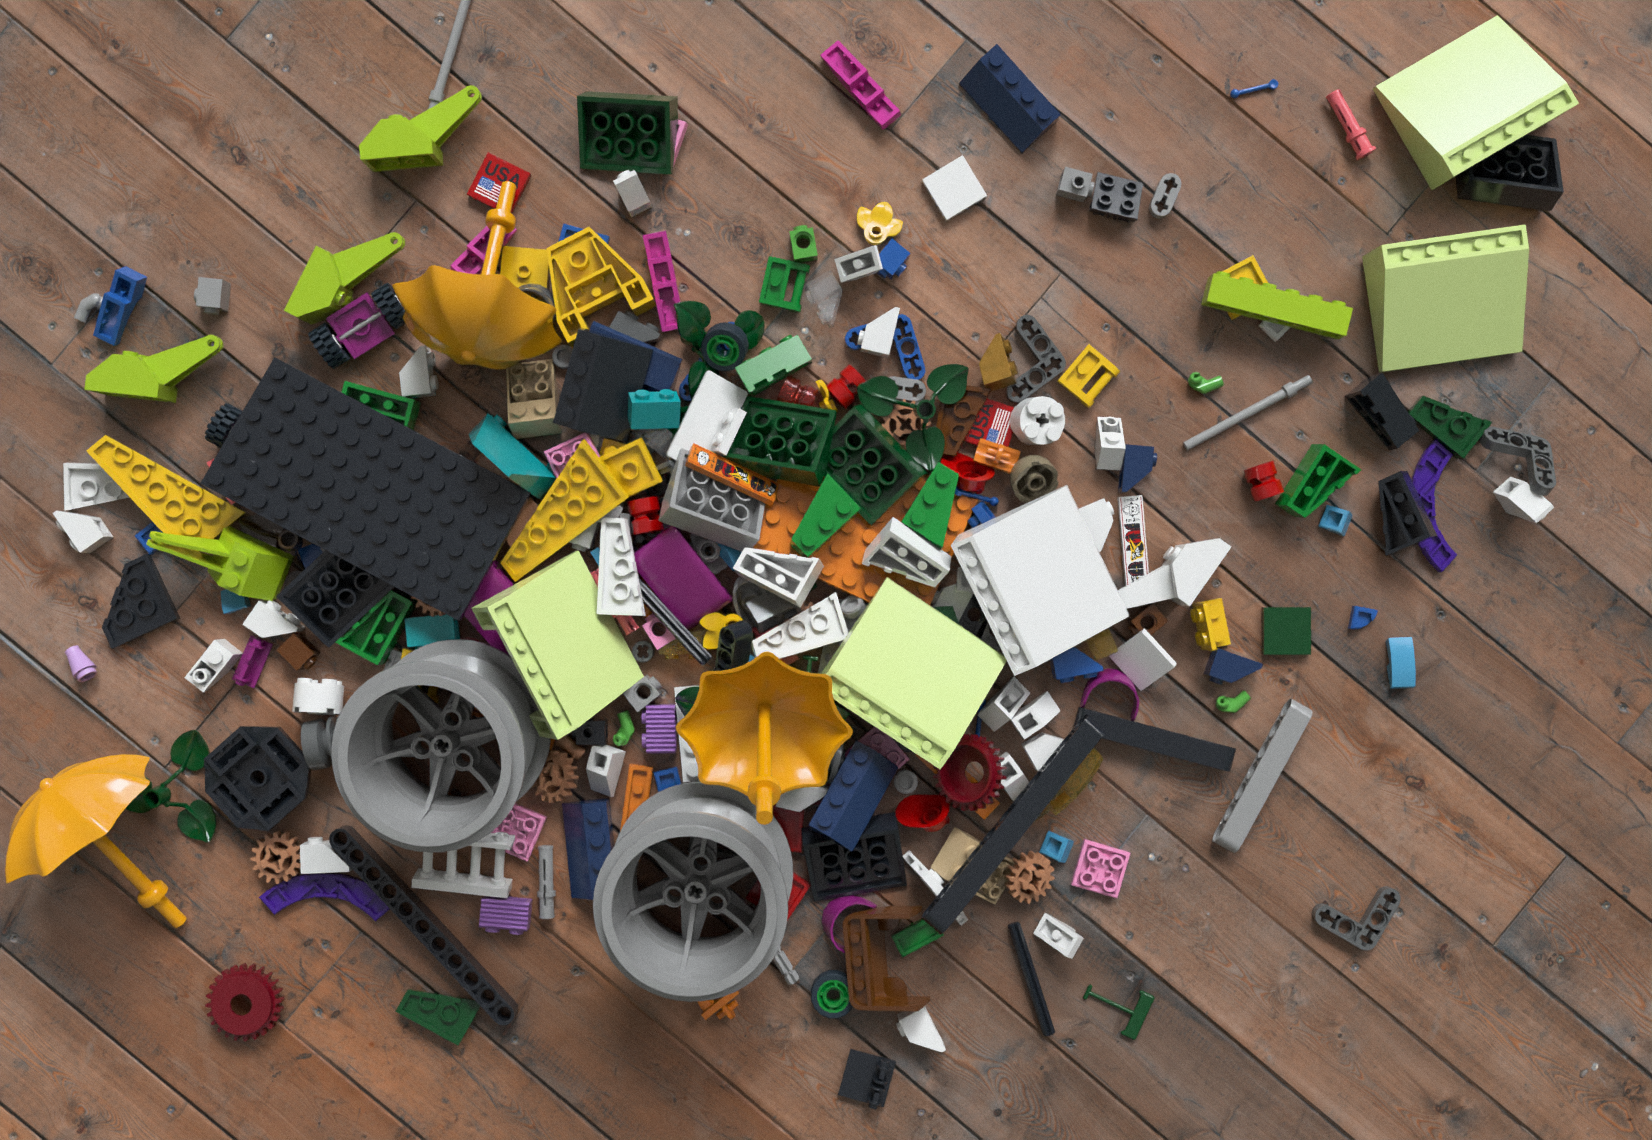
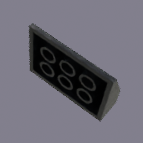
[1456,135,1564,211]
[553,328,653,442]
[276,550,394,648]
[801,812,907,902]

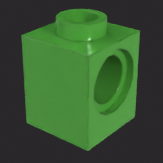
[789,225,818,263]

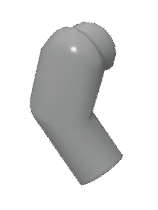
[74,293,103,323]

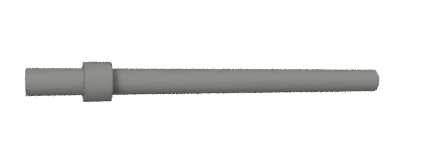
[428,0,471,109]
[1183,375,1313,451]

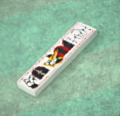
[1117,495,1149,586]

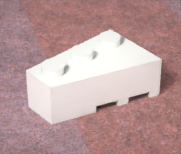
[862,517,951,587]
[733,547,824,608]

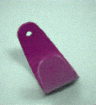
[1080,668,1139,721]
[821,895,877,953]

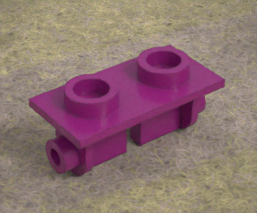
[232,635,273,688]

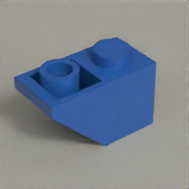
[1050,647,1103,683]

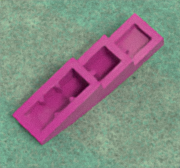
[820,40,901,130]
[450,226,517,275]
[643,230,681,332]

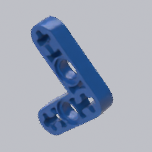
[845,314,925,380]

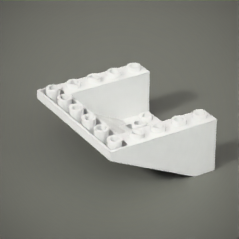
[951,485,1129,676]

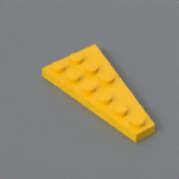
[86,435,246,552]
[500,439,629,582]

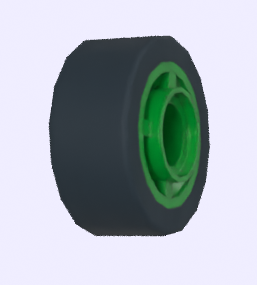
[701,322,749,371]
[811,970,853,1018]

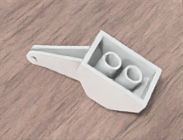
[1118,538,1231,609]

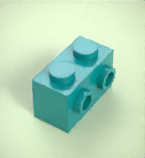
[628,389,681,429]
[405,614,460,650]

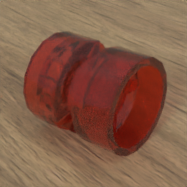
[776,375,819,406]

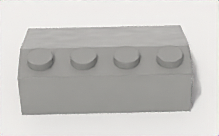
[659,448,765,551]

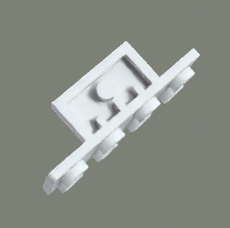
[666,371,748,461]

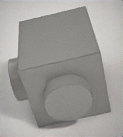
[1056,167,1095,202]
[194,277,231,315]

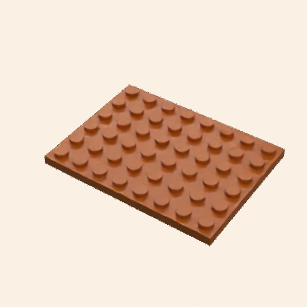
[753,474,978,605]

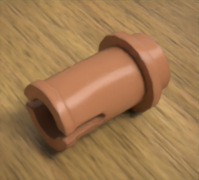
[555,735,587,761]

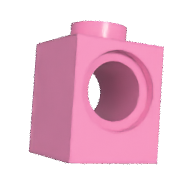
[642,614,676,650]

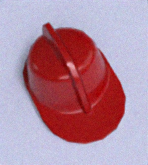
[940,453,995,494]
[896,795,950,832]

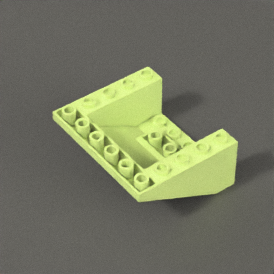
[1373,15,1579,190]
[1362,225,1529,373]
[471,551,644,740]
[821,577,1007,769]

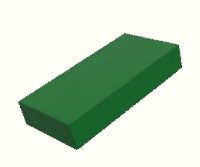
[891,919,944,958]

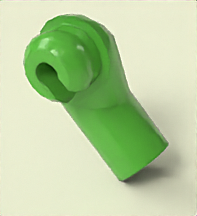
[1188,372,1224,394]
[1216,690,1251,713]
[613,710,635,746]

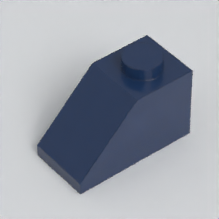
[1117,444,1157,493]
[1203,648,1263,685]

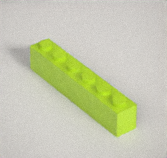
[1201,271,1353,339]

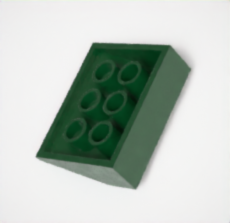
[577,91,678,175]
[724,396,837,487]
[824,404,927,525]

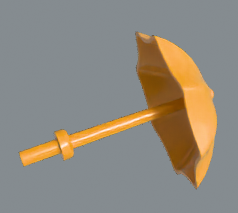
[392,181,562,370]
[676,651,853,825]
[5,754,187,928]

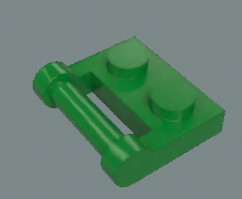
[759,256,811,313]

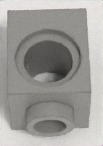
[623,674,662,712]

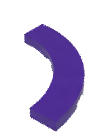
[1411,439,1457,572]
[259,873,390,922]

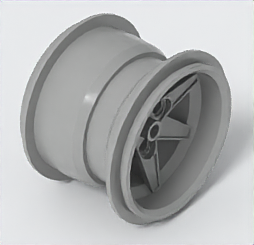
[331,639,551,853]
[593,782,793,1002]

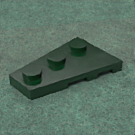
[1408,396,1492,459]
[395,989,481,1046]

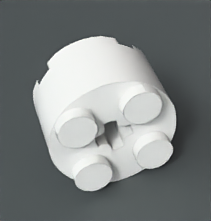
[1010,396,1065,445]
[292,678,344,715]

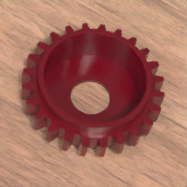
[933,734,1007,811]
[205,963,285,1041]

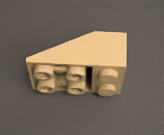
[506,359,562,439]
[931,827,1014,904]

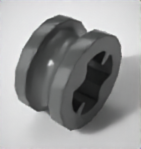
[632,641,655,662]

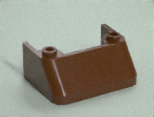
[843,906,930,1011]

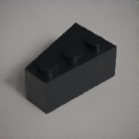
[1345,373,1419,450]
[1378,471,1437,556]

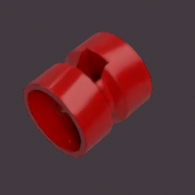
[826,364,866,410]
[1243,460,1284,502]
[627,496,664,535]

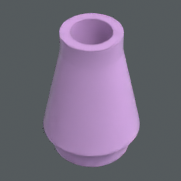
[65,645,97,682]

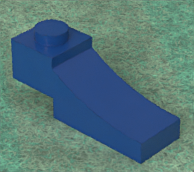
[93,266,147,346]

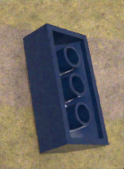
[959,44,1061,153]
[590,321,682,392]
[809,740,899,852]
[562,798,614,900]

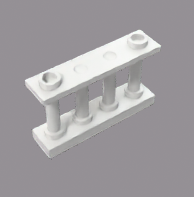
[412,832,515,898]

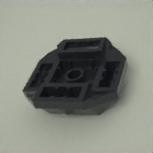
[204,726,311,831]

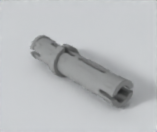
[537,845,556,919]

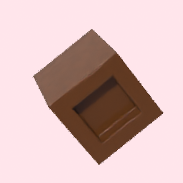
[1127,603,1168,636]
[276,633,321,671]

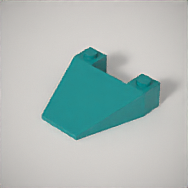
[469,413,557,500]

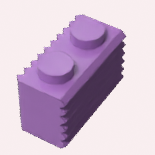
[642,704,677,753]
[479,896,533,935]

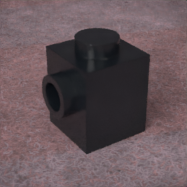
[572,719,608,745]

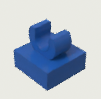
[967,501,996,528]

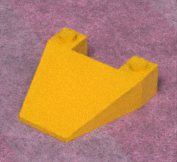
[546,227,657,349]

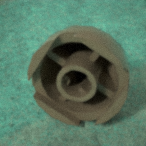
[1009,455,1059,503]

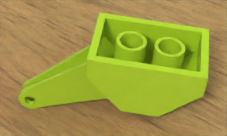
[359,85,482,172]
[284,232,405,325]
[84,335,224,403]
[146,526,294,601]

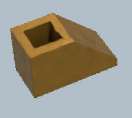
[979,333,1018,392]

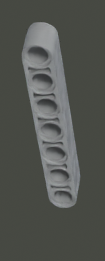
[1212,698,1313,853]

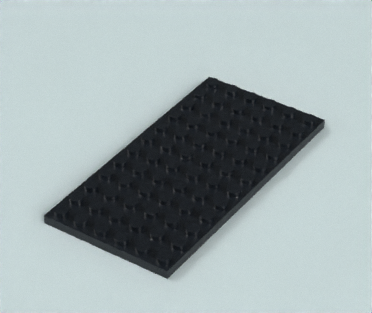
[200,357,531,621]

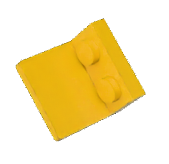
[1190,598,1231,651]

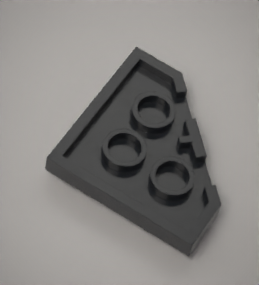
[102,554,180,649]

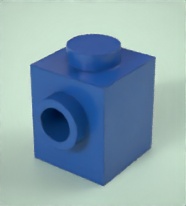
[877,239,910,279]

